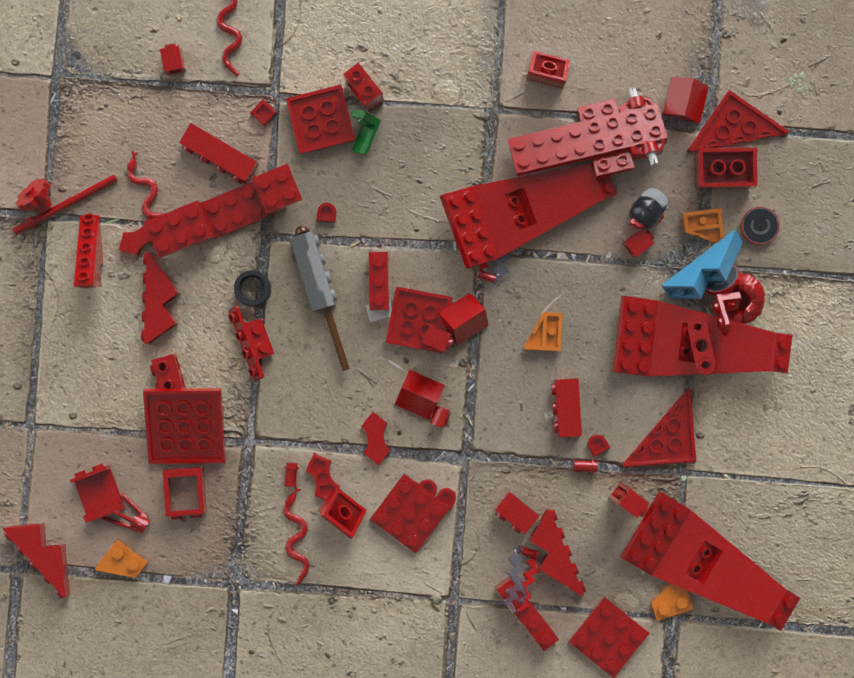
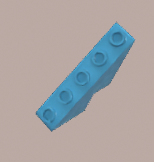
[662,230,743,299]

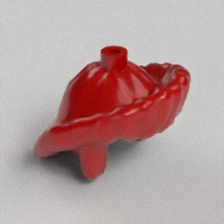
[726,273,765,324]

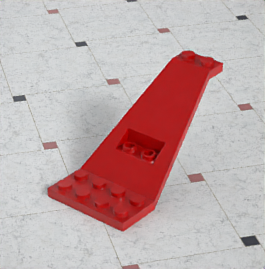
[439,163,617,269]
[612,296,793,377]
[620,491,800,631]

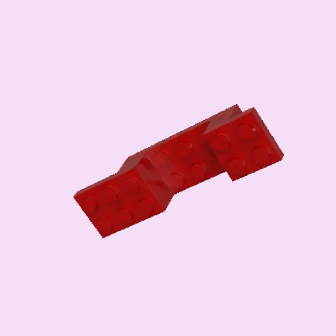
[144,163,303,258]

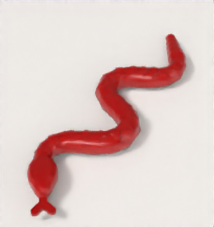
[216,0,243,77]
[127,151,164,219]
[283,487,310,586]

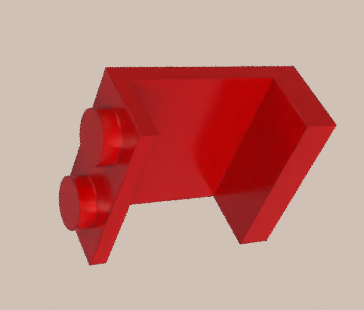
[70,463,125,523]

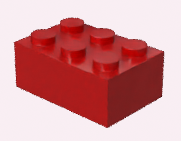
[695,147,758,189]

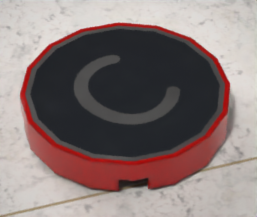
[740,207,780,245]
[705,264,741,296]

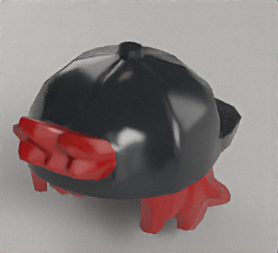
[629,188,668,230]

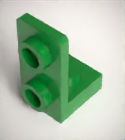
[350,108,381,155]

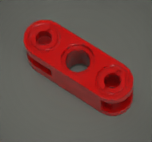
[688,317,716,375]

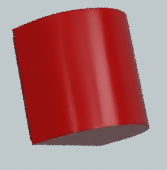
[430,405,451,428]

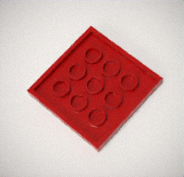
[143,388,226,464]

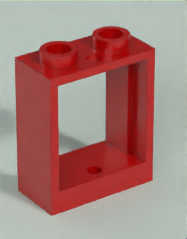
[343,62,384,112]
[162,466,207,520]

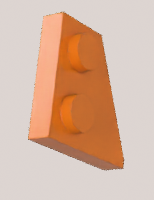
[682,208,724,243]
[523,312,563,351]
[95,539,148,578]
[650,584,694,621]

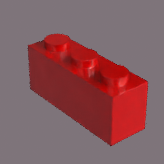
[369,252,389,311]
[551,378,582,437]

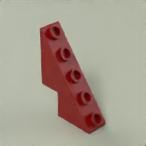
[74,213,104,289]
[141,251,181,345]
[528,508,586,596]
[3,523,70,598]

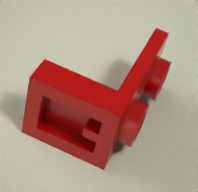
[712,292,741,336]

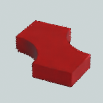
[119,218,152,255]
[361,412,390,465]
[306,453,340,501]

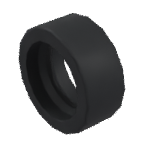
[234,270,271,307]

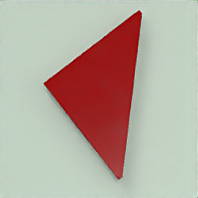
[687,90,790,152]
[622,388,696,467]

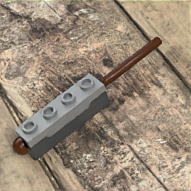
[290,225,350,371]

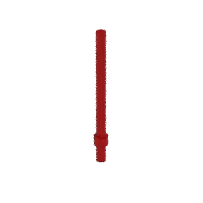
[12,174,118,235]

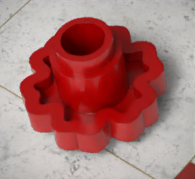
[15,178,52,213]

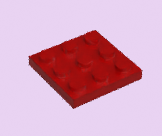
[286,84,356,155]
[385,286,453,353]
[370,473,450,554]
[568,596,650,678]

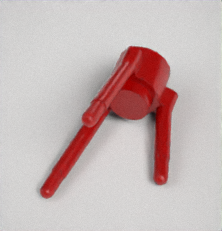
[102,493,150,534]

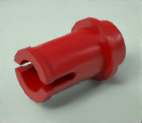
[574,459,598,474]
[284,462,299,487]

